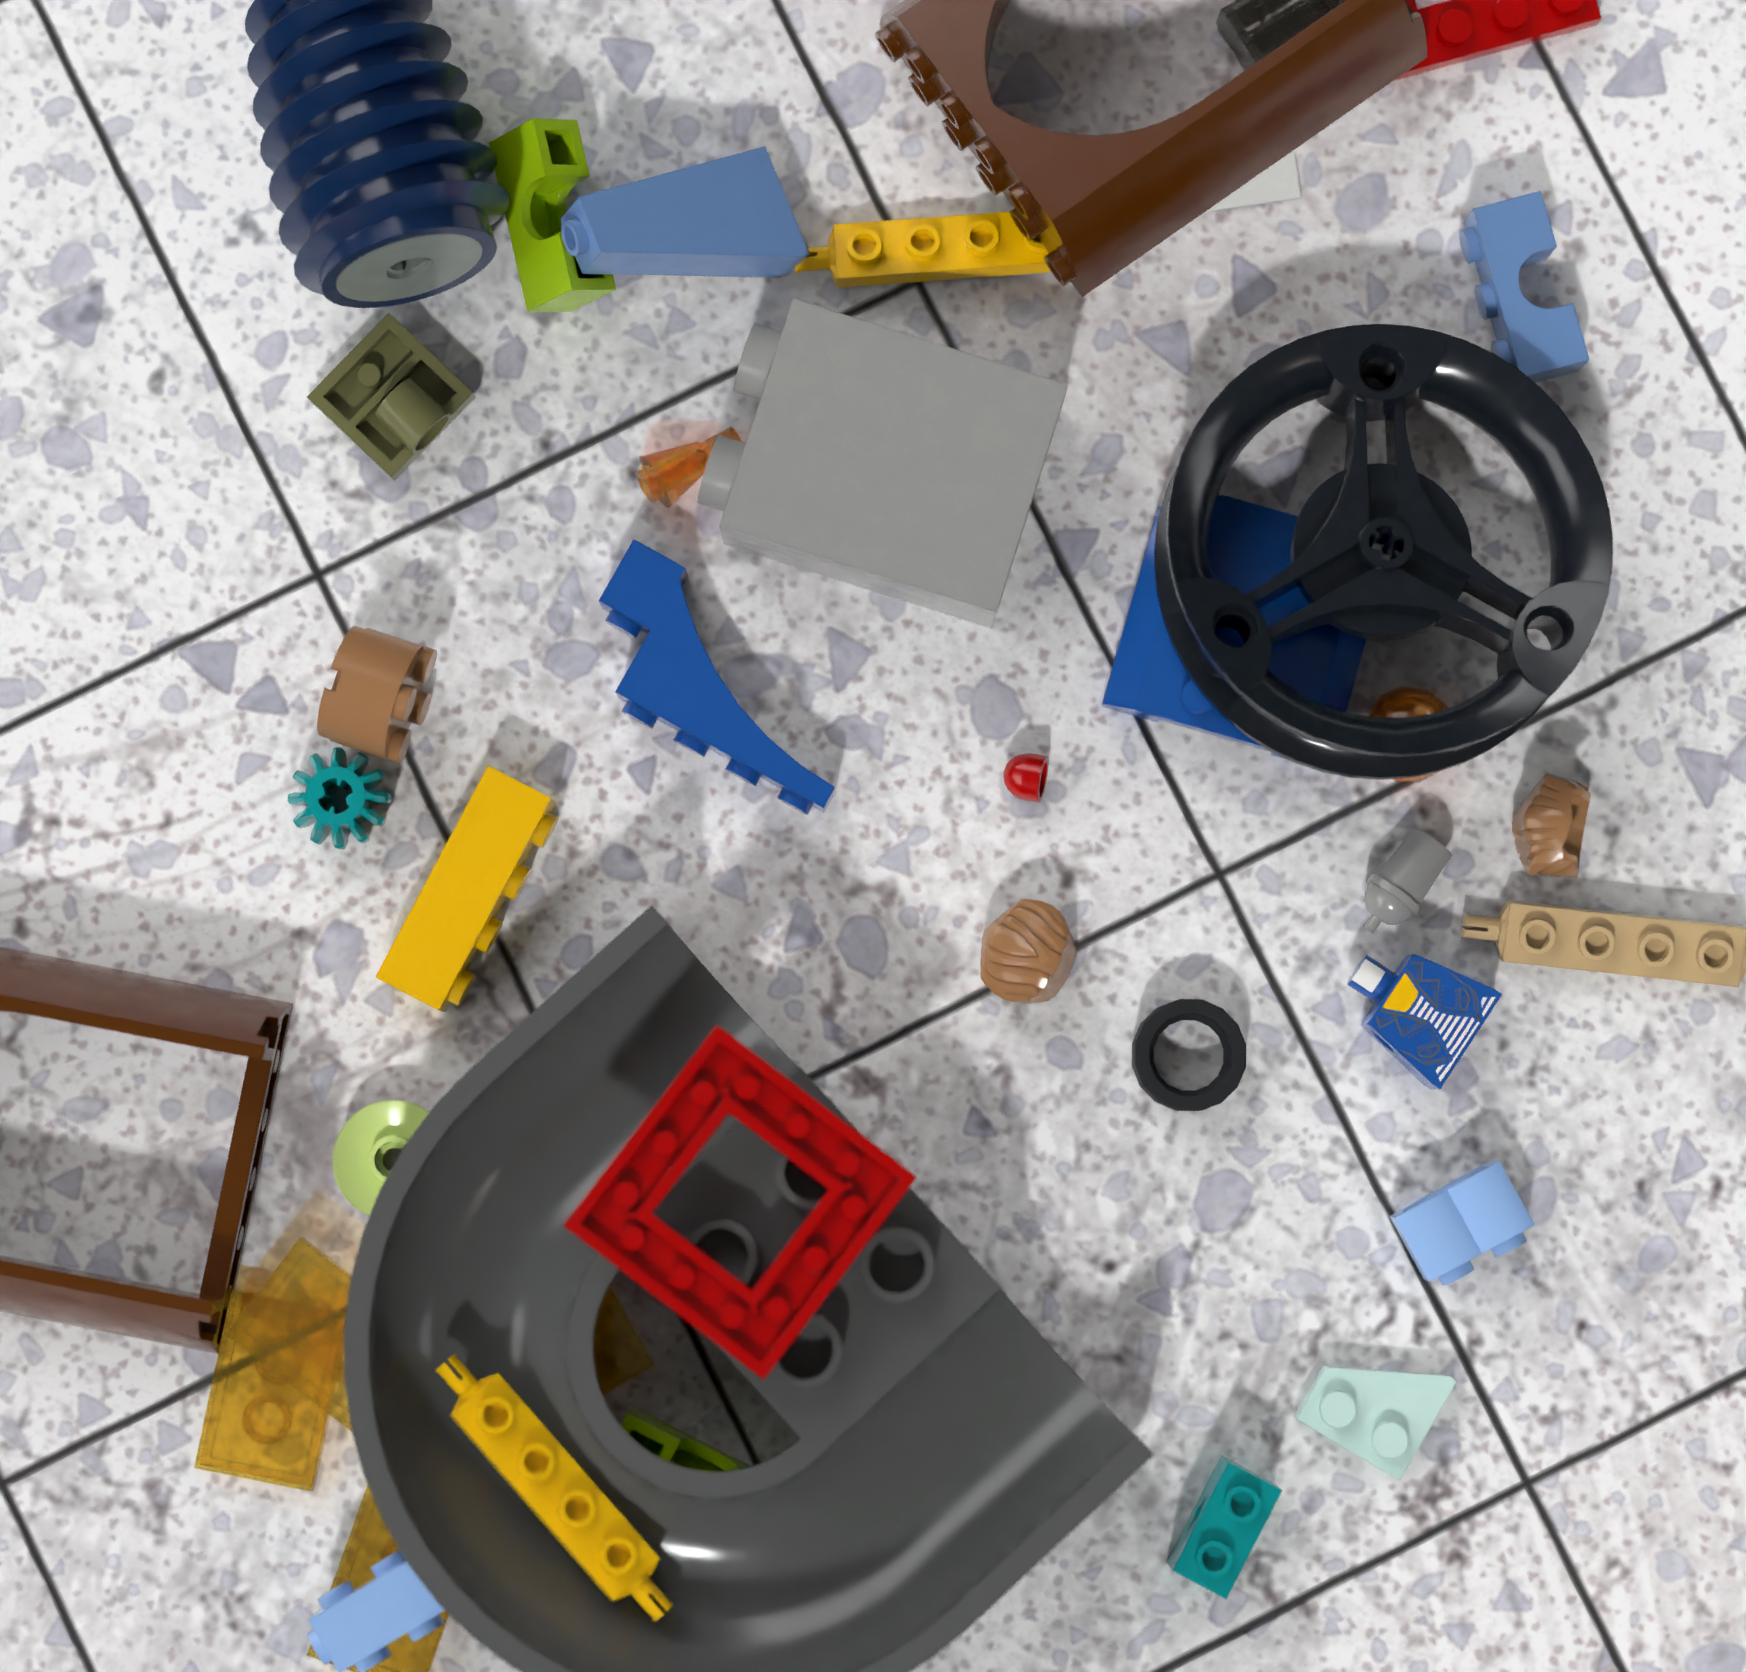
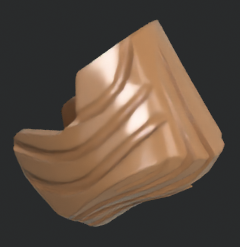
[1511,773,1591,878]
[980,899,1077,1004]

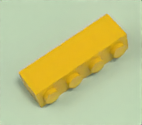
[375,765,559,1012]

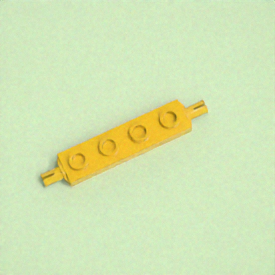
[795,212,1051,288]
[435,1353,674,1622]

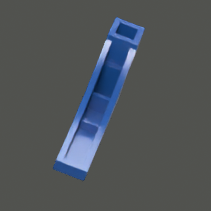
[599,539,836,815]

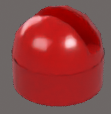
[1003,753,1049,803]

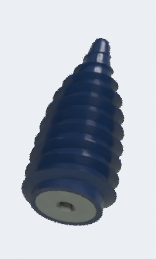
[245,0,510,308]

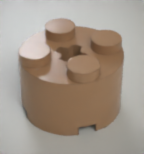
[317,626,437,764]

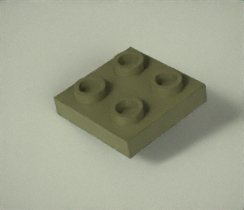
[307,313,476,481]

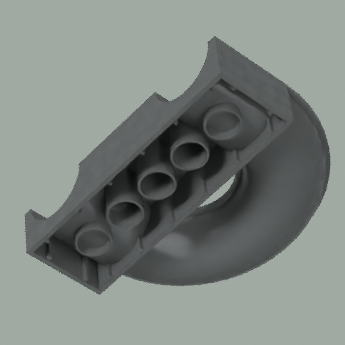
[344,905,1154,1672]

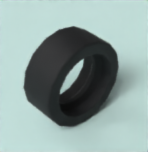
[1131,999,1246,1111]

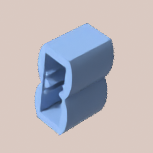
[1389,1160,1535,1286]

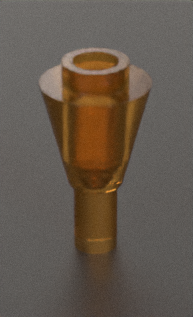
[635,426,741,508]

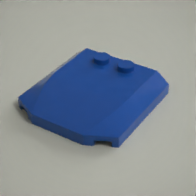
[1101,495,1366,760]

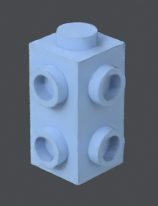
[308,1550,445,1672]

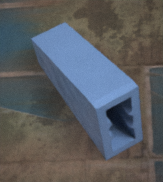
[560,146,809,278]

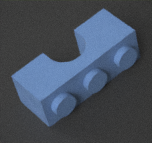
[1459,191,1590,383]

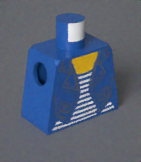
[1347,954,1502,1090]

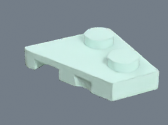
[1294,1366,1457,1481]

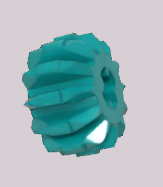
[288,747,391,849]

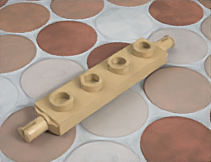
[1461,900,1746,987]

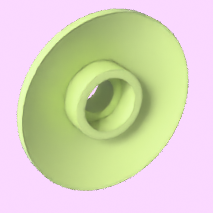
[332,1100,429,1216]

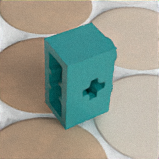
[1166,1455,1282,1599]

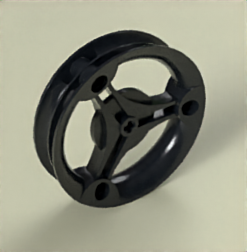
[1154,324,1613,780]

